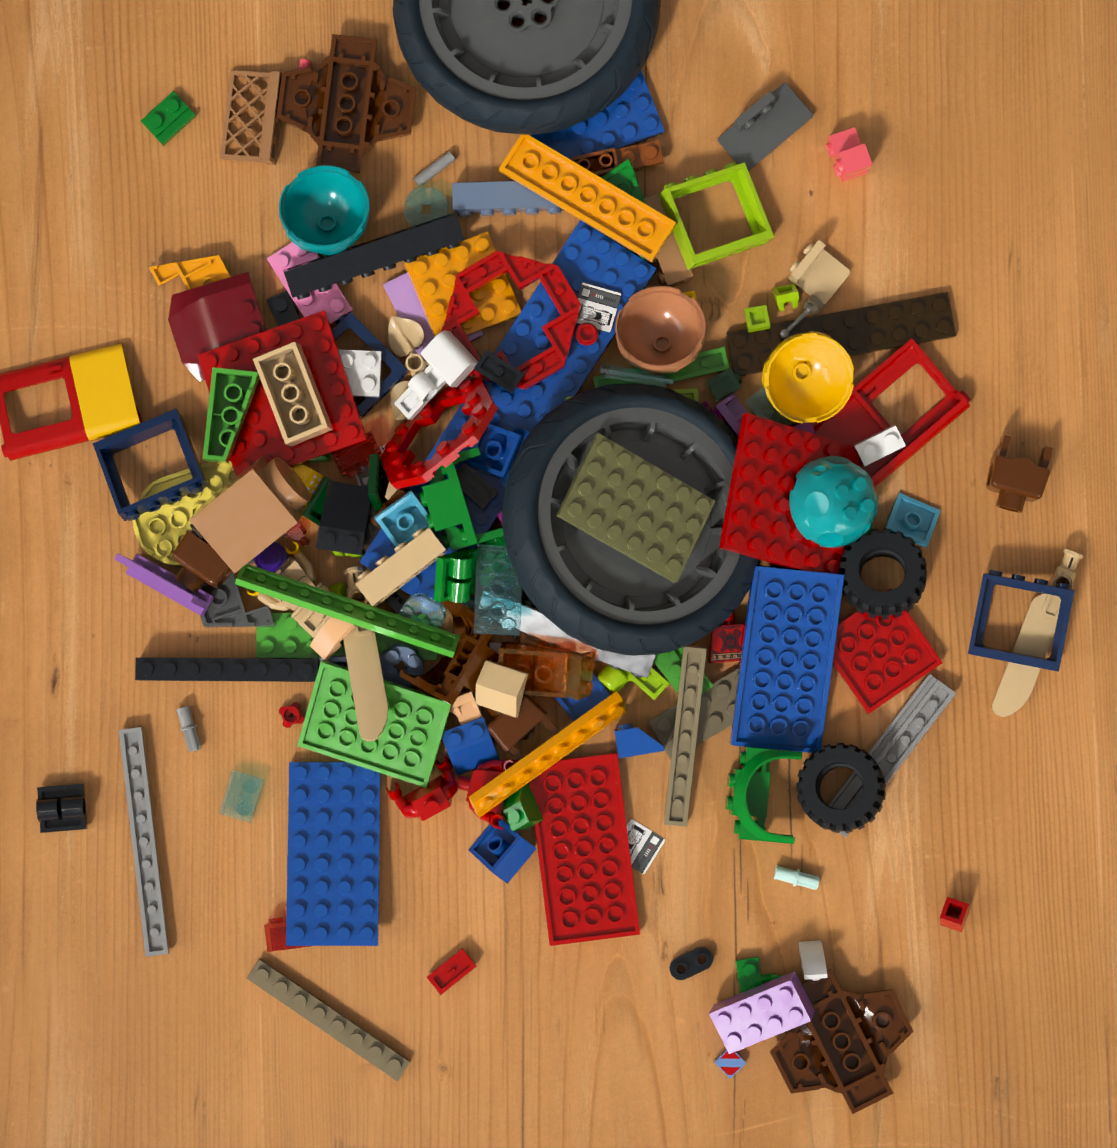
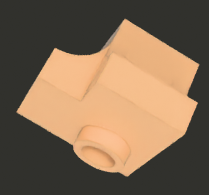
[450,689,483,725]

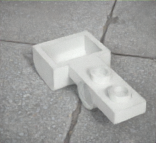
[394,330,478,420]

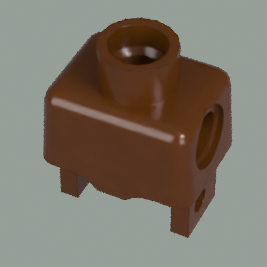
[986,435,1053,513]
[172,530,233,594]
[485,693,560,761]

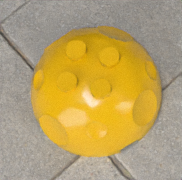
[762,331,854,423]

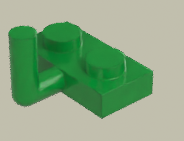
[735,957,781,993]

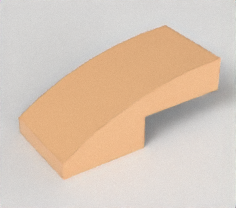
[310,617,355,661]

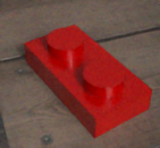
[427,948,477,995]

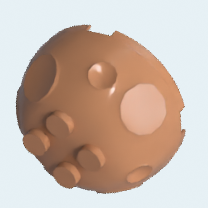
[615,286,707,375]

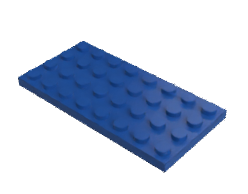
[730,565,844,753]
[286,762,380,946]

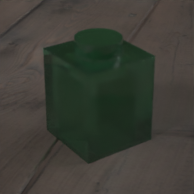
[705,368,742,403]

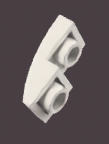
[798,940,827,981]

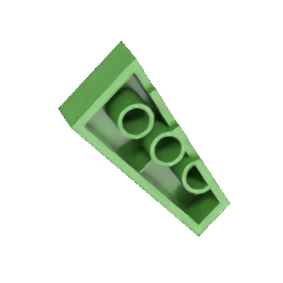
[203,367,260,463]

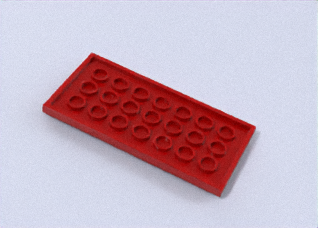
[529,753,640,946]

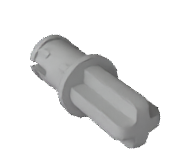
[176,706,201,752]

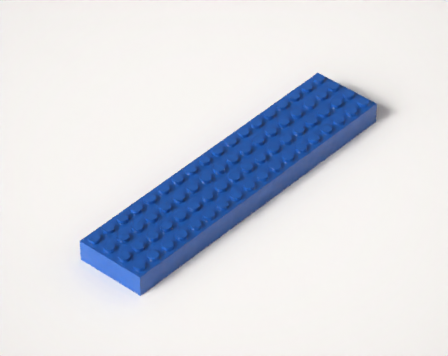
[360,220,657,612]

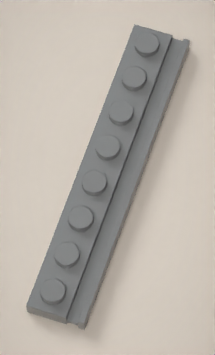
[828,674,957,838]

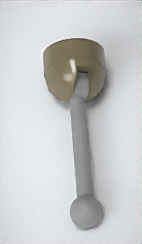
[780,295,824,338]

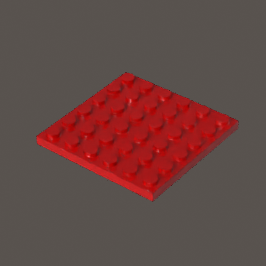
[197,310,368,477]
[719,413,860,573]

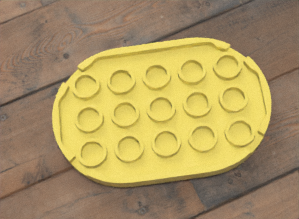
[133,461,236,565]

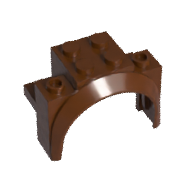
[400,600,501,706]

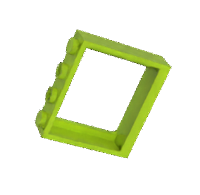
[658,162,774,270]

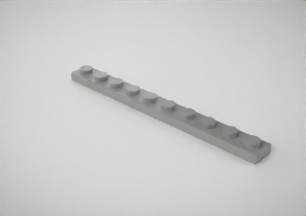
[119,727,170,957]

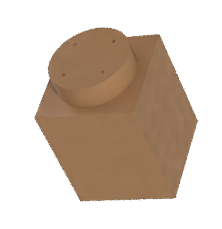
[189,456,311,573]

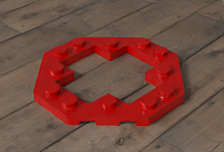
[441,251,581,390]
[380,378,498,489]

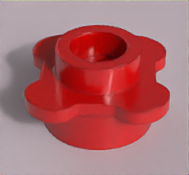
[279,702,304,728]

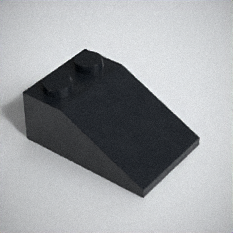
[316,481,371,555]

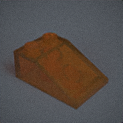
[499,642,568,698]

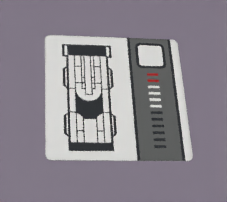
[577,283,621,332]
[627,819,665,874]

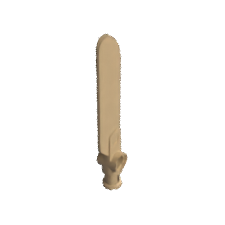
[992,549,1083,717]
[343,566,388,741]

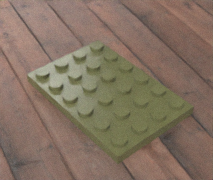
[556,433,715,583]

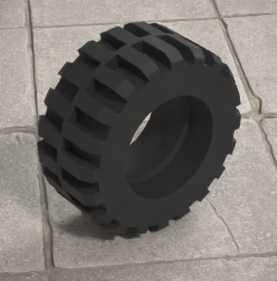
[839,528,927,620]
[796,743,886,833]

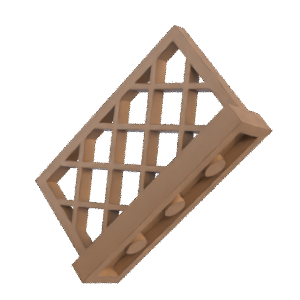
[220,70,282,165]

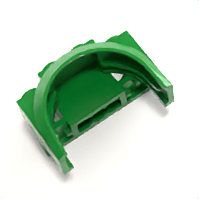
[419,447,504,552]
[725,747,802,844]

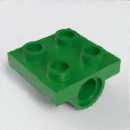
[434,548,477,603]

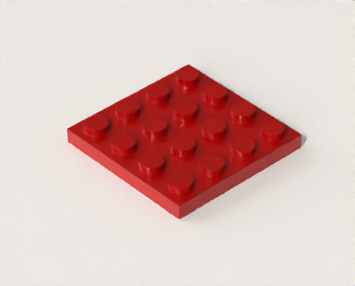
[833,588,943,714]

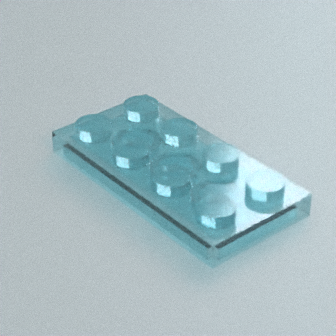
[473,544,522,636]

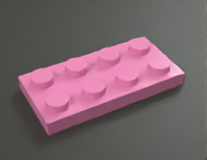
[267,242,353,325]

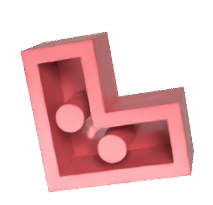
[825,127,873,182]

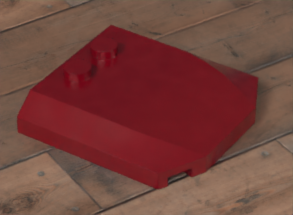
[168,272,266,381]

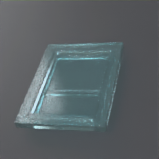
[599,363,674,388]

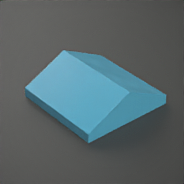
[374,491,430,547]
[885,493,941,548]

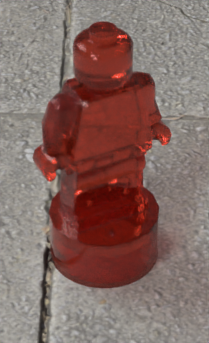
[284,521,309,546]

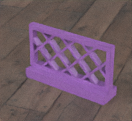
[115,553,214,616]

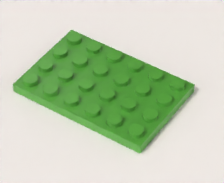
[297,660,452,788]

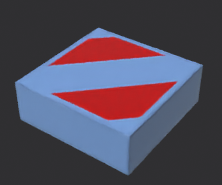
[714,1049,746,1079]

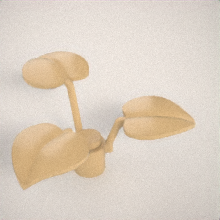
[388,316,482,420]

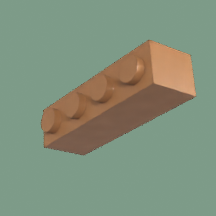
[644,192,693,287]

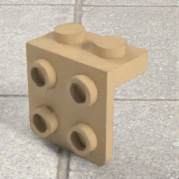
[789,240,850,305]

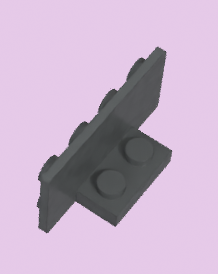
[717,83,813,171]

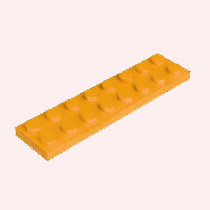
[499,134,676,262]

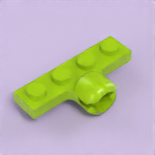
[598,664,670,700]

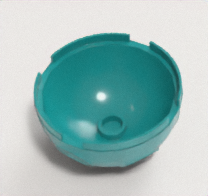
[279,165,370,255]
[789,456,878,548]

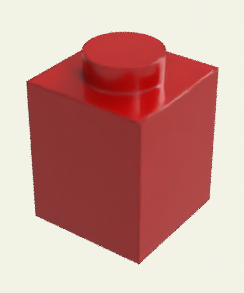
[940,897,969,932]

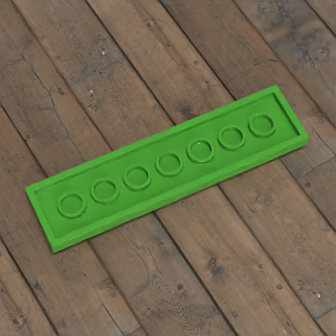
[256,613,438,660]

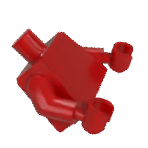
[386,756,458,821]
[456,759,518,830]

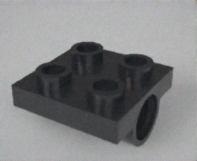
[36,783,88,833]

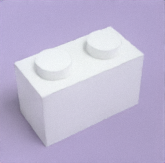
[854,424,906,466]

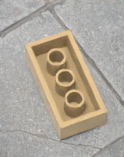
[253,342,333,447]
[356,527,448,607]

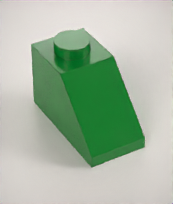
[503,783,544,832]

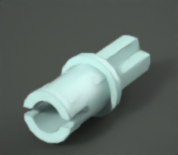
[773,865,820,890]

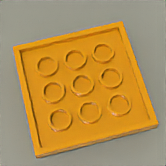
[404,231,521,337]

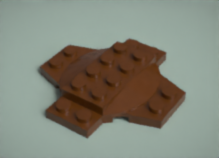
[277,34,417,174]
[770,969,913,1114]

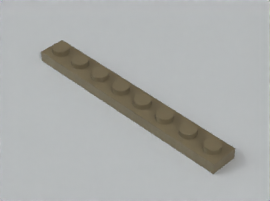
[664,645,707,827]
[246,959,410,1081]

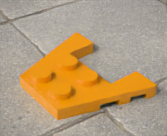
[149,255,231,290]

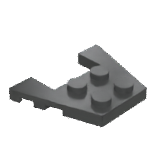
[200,558,276,628]

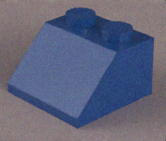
[442,717,500,775]
[614,724,664,758]
[469,819,536,884]

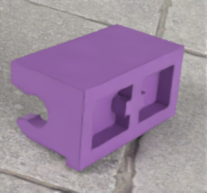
[714,394,748,438]

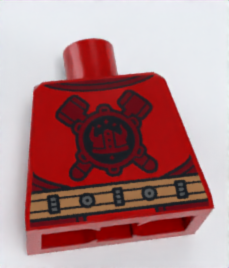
[709,612,745,663]

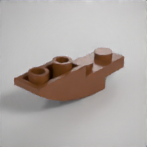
[571,140,664,177]

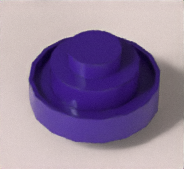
[255,542,288,573]

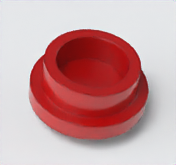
[576,323,598,346]

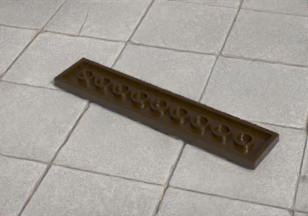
[726,292,956,378]

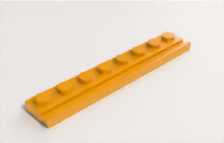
[469,691,626,818]

